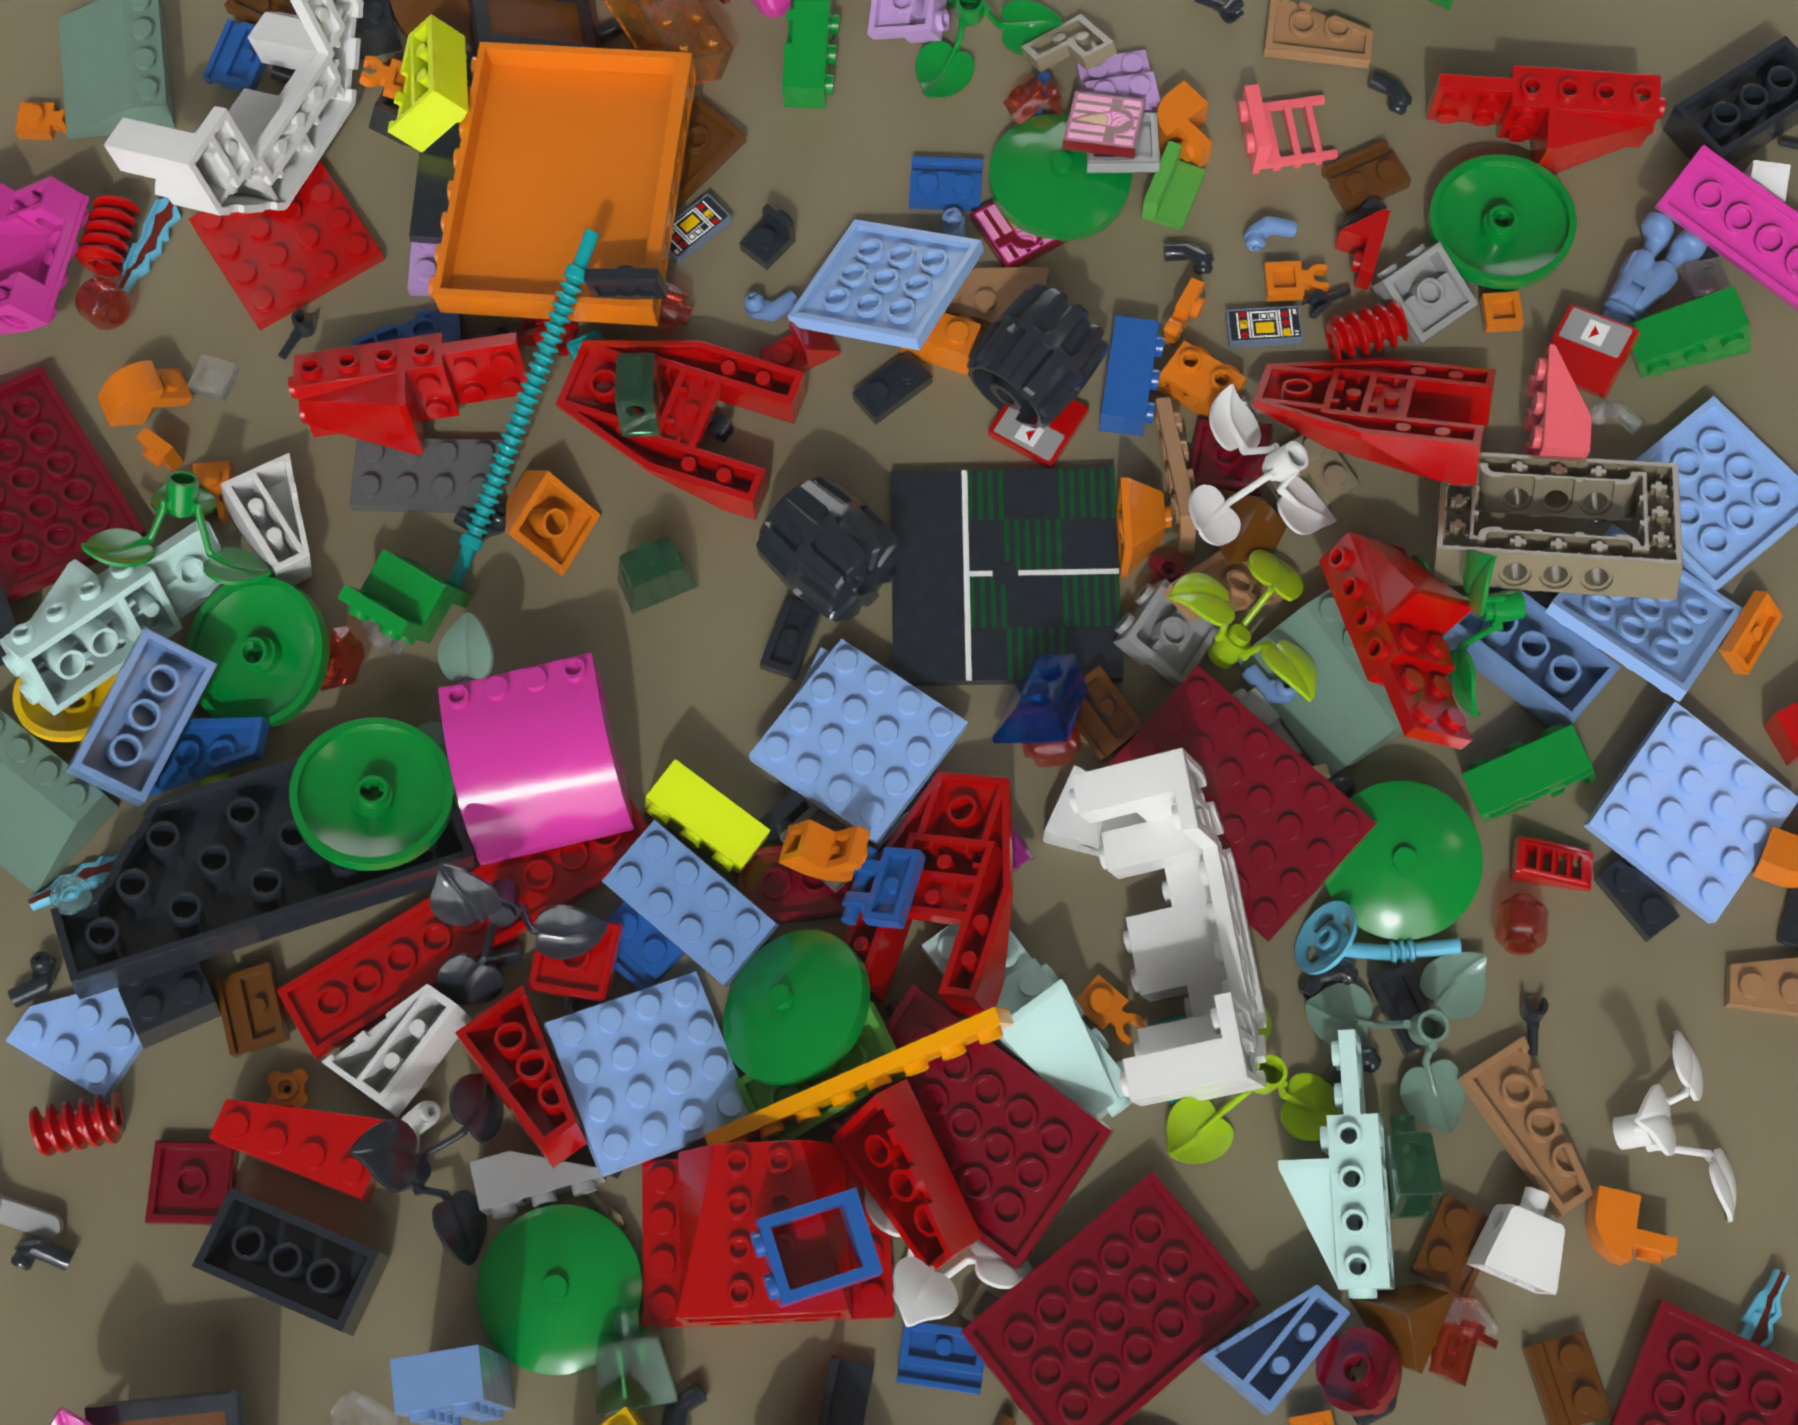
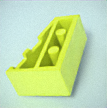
[387,14,469,152]
[644,759,770,874]

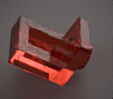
[1003,74,1064,125]
[320,626,365,691]
[1428,1319,1498,1387]

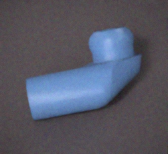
[942,207,966,237]
[1244,216,1297,252]
[1242,664,1297,704]

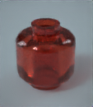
[75,277,131,331]
[651,282,693,333]
[1022,715,1081,769]
[1494,893,1549,956]

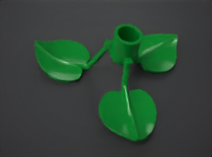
[915,0,1063,98]
[81,471,272,585]
[1411,549,1526,717]

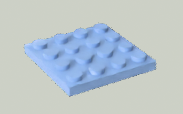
[788,219,984,351]
[1635,396,1798,592]
[1545,524,1743,702]
[749,639,968,847]
[1583,701,1798,924]
[544,971,749,1178]

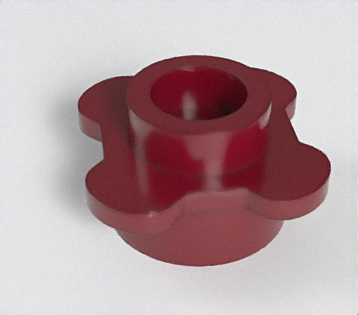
[1148,553,1186,585]

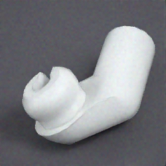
[401,1100,441,1154]

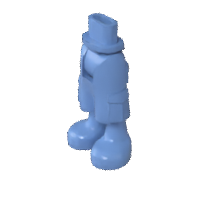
[1602,212,1707,325]

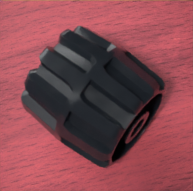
[967,284,1109,429]
[756,476,904,622]

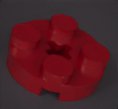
[1316,1326,1403,1416]

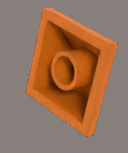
[505,470,601,576]
[1116,477,1172,578]

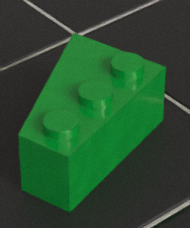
[782,0,840,109]
[1461,724,1597,823]

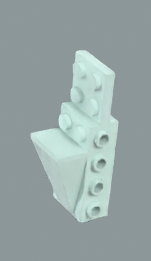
[0,520,226,716]
[922,924,1132,1119]
[1278,1029,1395,1299]

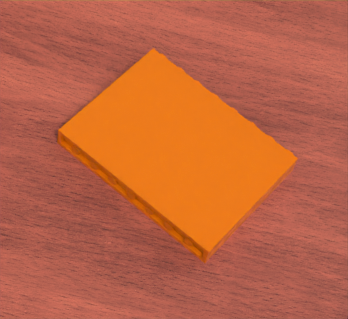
[429,42,697,326]

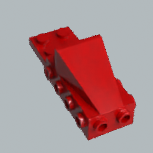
[1426,65,1666,175]
[288,332,528,455]
[1319,532,1472,750]

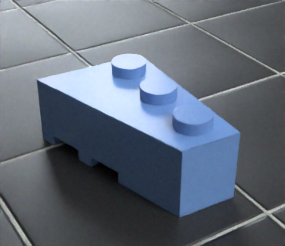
[1199,1285,1350,1416]

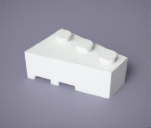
[221,453,312,585]
[322,984,472,1118]

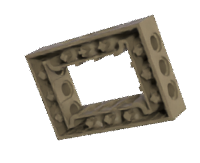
[1434,452,1683,600]

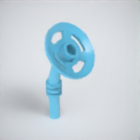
[1294,901,1461,975]

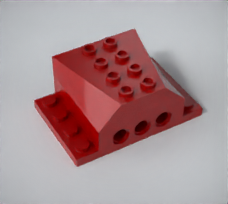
[642,1140,894,1330]

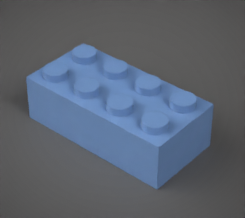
[1442,588,1620,728]
[65,628,217,807]
[602,820,780,986]
[390,1344,515,1425]

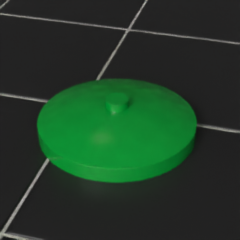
[988,114,1132,241]
[1427,154,1577,289]
[185,577,330,728]
[289,717,454,871]
[1324,781,1483,940]
[723,930,870,1088]
[476,1204,643,1376]

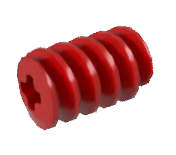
[75,195,141,277]
[1325,300,1408,360]
[29,1091,125,1157]

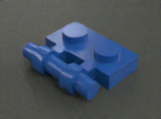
[841,847,926,929]

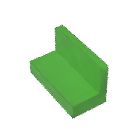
[1142,141,1206,231]

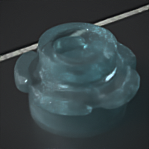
[50,875,92,915]

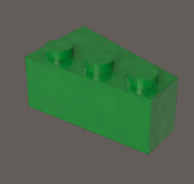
[1627,285,1751,378]

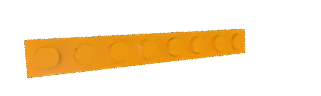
[704,1006,1014,1145]

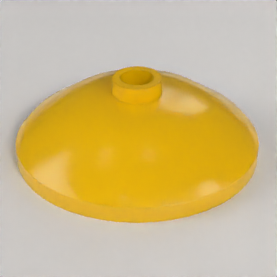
[12,673,118,742]

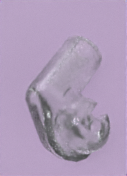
[1444,1297,1502,1342]

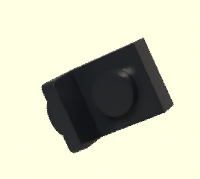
[739,204,795,270]

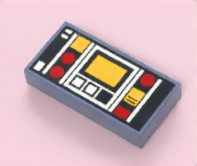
[669,193,732,265]
[1225,306,1303,349]

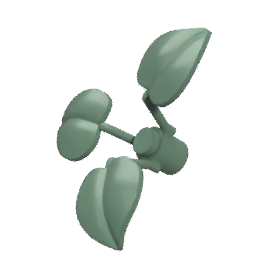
[417,612,494,763]
[1304,952,1487,1134]

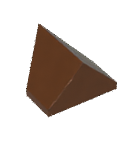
[1218,489,1287,565]
[1347,1284,1455,1374]

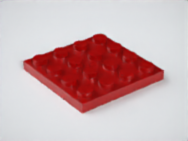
[189,160,385,331]

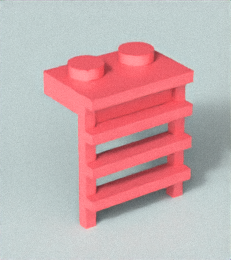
[1236,84,1338,174]

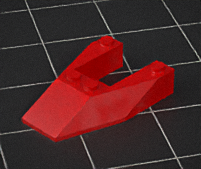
[556,340,807,520]
[1253,358,1496,486]
[843,771,1013,1016]

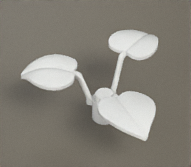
[1188,384,1337,546]
[1612,1030,1737,1223]
[863,1185,1032,1327]

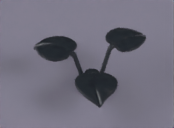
[430,862,608,1005]
[349,1073,503,1266]

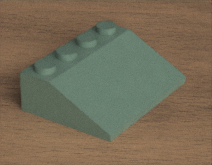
[59,0,176,139]
[1236,589,1403,780]
[0,709,119,894]

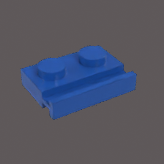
[203,18,267,92]
[909,156,983,211]
[606,901,684,991]
[896,1322,984,1396]

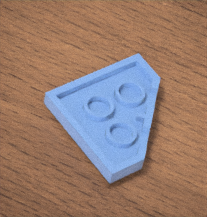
[6,988,143,1102]

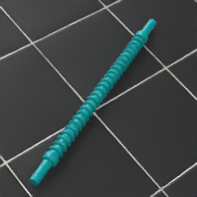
[448,229,600,586]

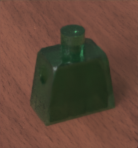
[615,353,661,437]
[617,536,698,614]
[1385,1114,1443,1219]
[596,1306,678,1414]

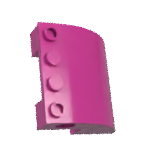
[0,176,90,334]
[438,652,634,865]

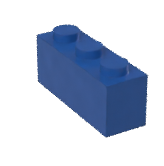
[1099,316,1165,437]

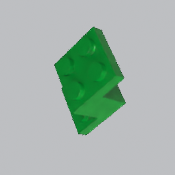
[337,549,473,645]

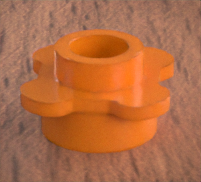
[267,1068,308,1108]

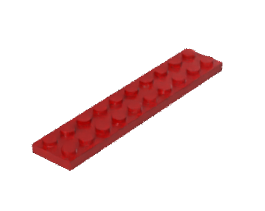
[276,797,648,1060]

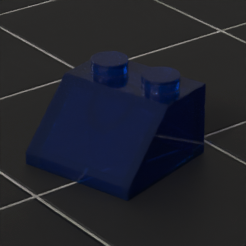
[992,654,1088,744]

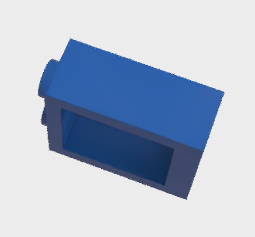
[750,1188,883,1308]

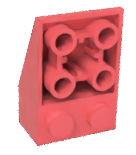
[1522,344,1592,458]

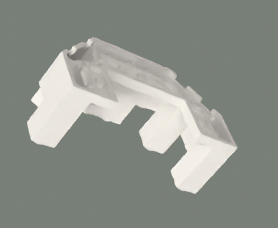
[104,0,364,216]
[1069,748,1267,1106]

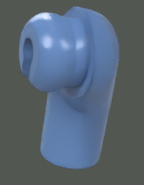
[744,290,798,322]

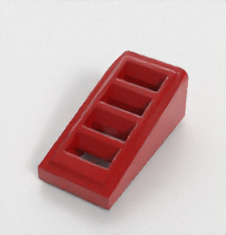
[1510,836,1593,892]

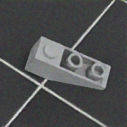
[469,1151,606,1219]

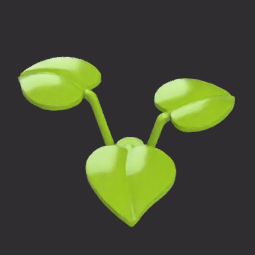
[1168,549,1317,703]
[1166,1005,1344,1164]

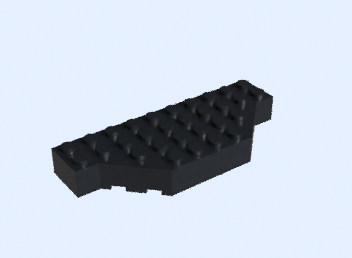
[50,757,475,1000]

